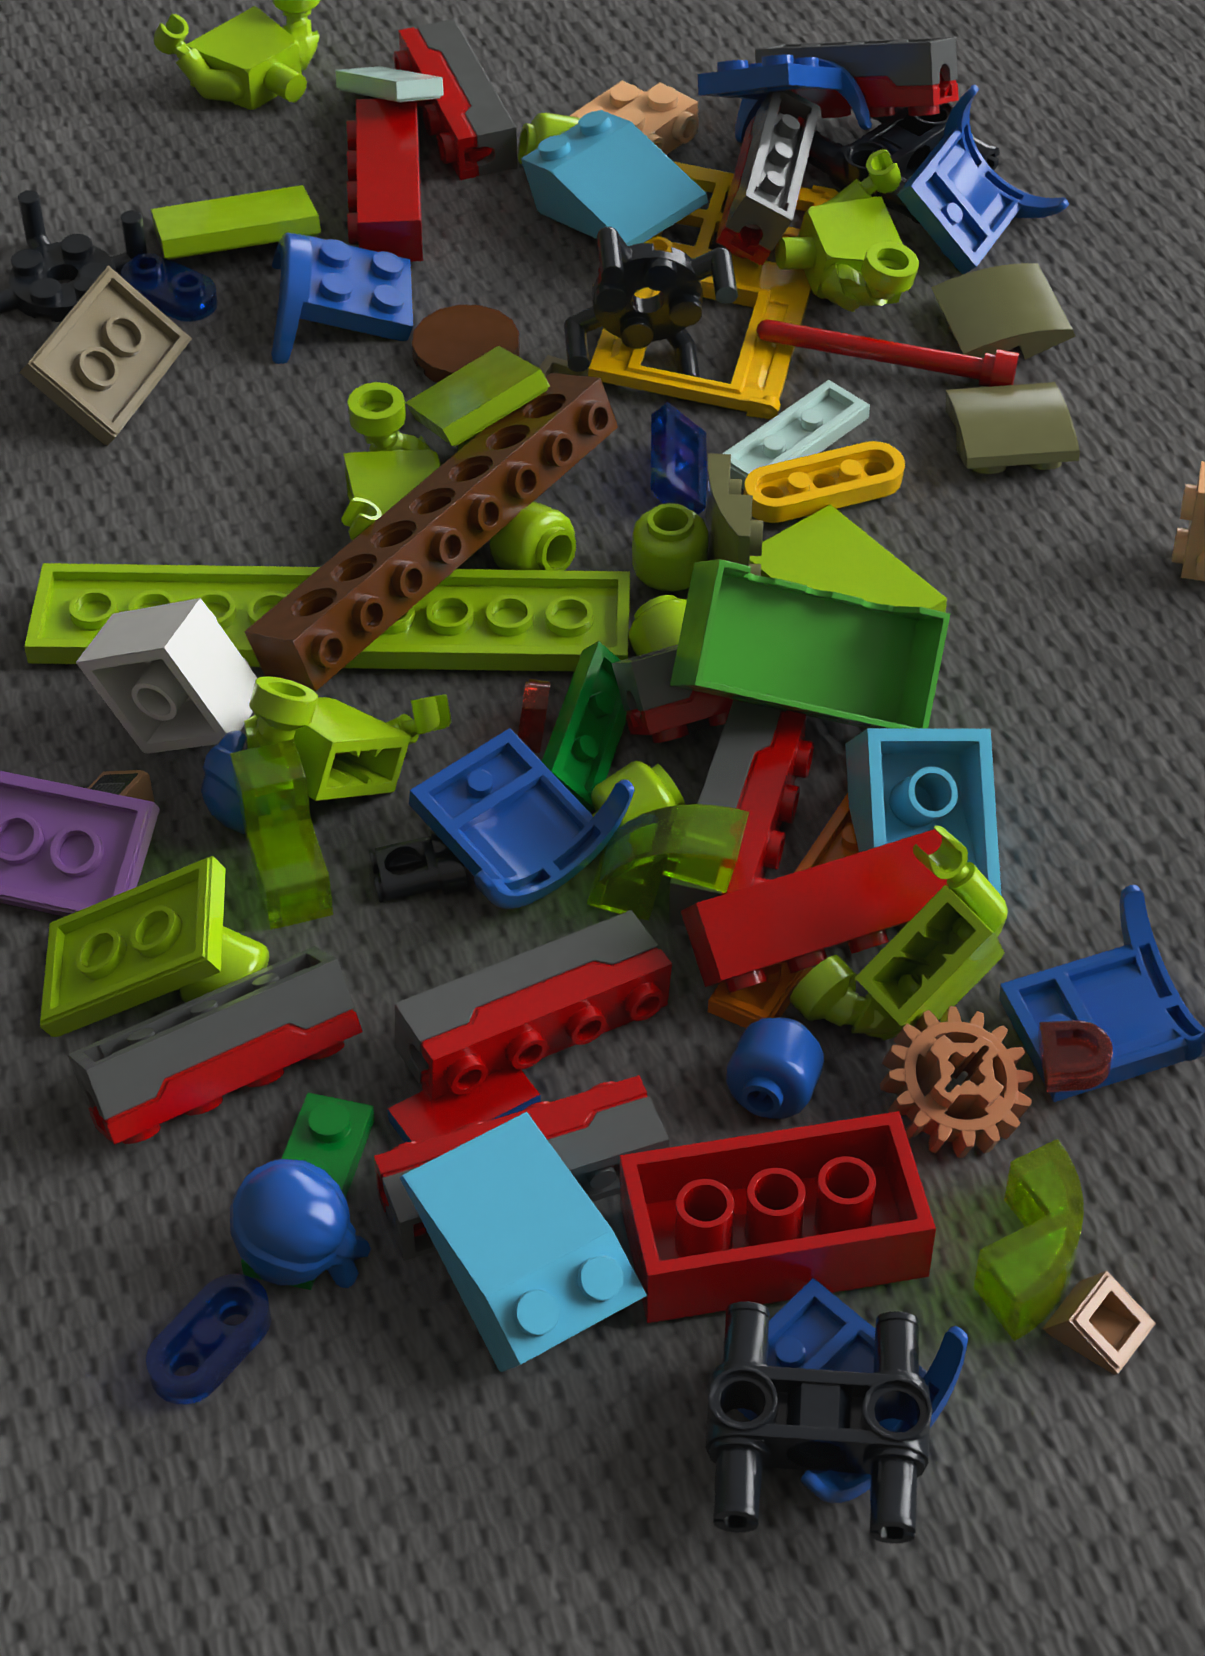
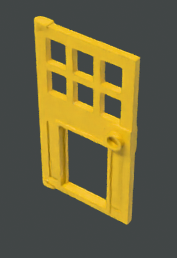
[588,161,839,419]

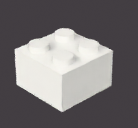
[76,598,257,754]

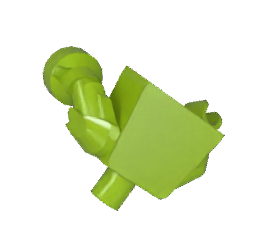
[154,0,321,110]
[775,150,919,312]
[341,382,441,540]
[244,676,451,801]
[790,825,1008,1041]

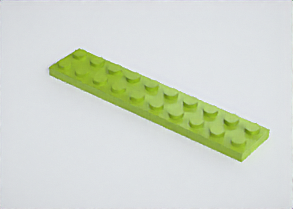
[24,563,630,672]

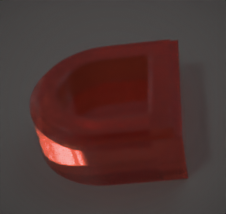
[518,679,551,753]
[1038,1020,1113,1092]

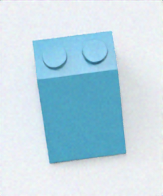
[521,110,709,246]
[845,728,1001,895]
[399,1112,647,1372]

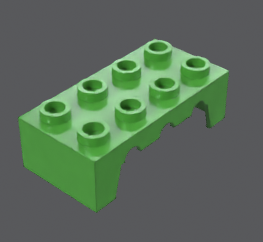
[670,559,950,729]

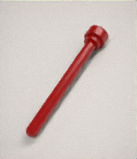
[756,319,1019,387]

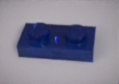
[650,402,707,514]

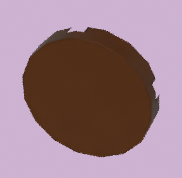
[412,305,520,383]

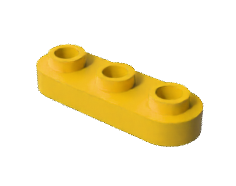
[743,441,905,523]

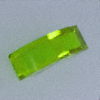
[230,739,334,930]
[587,804,749,920]
[973,1139,1084,1341]

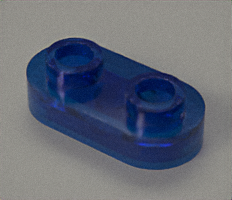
[121,253,218,321]
[146,1274,271,1404]

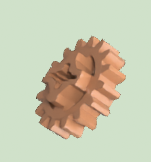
[880,1006,1033,1158]

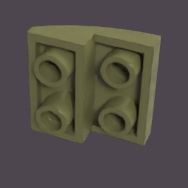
[931,263,1075,360]
[946,382,1080,474]
[706,453,763,576]

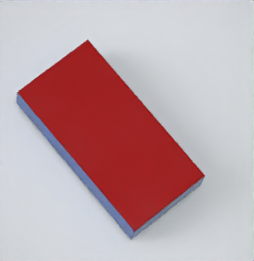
[387,1065,541,1142]

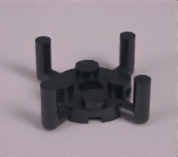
[0,190,148,322]
[564,226,738,378]

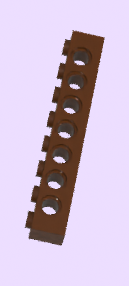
[244,373,618,692]

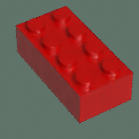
[620,1111,936,1323]

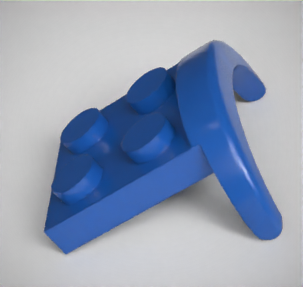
[698,55,872,143]
[897,84,1069,274]
[271,233,413,364]
[409,728,634,909]
[999,885,1205,1102]
[737,1278,968,1503]

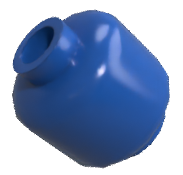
[726,1018,824,1119]

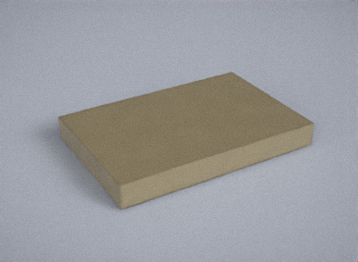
[19,265,192,445]

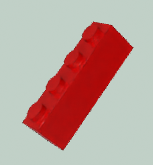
[347,98,423,262]
[681,829,948,993]

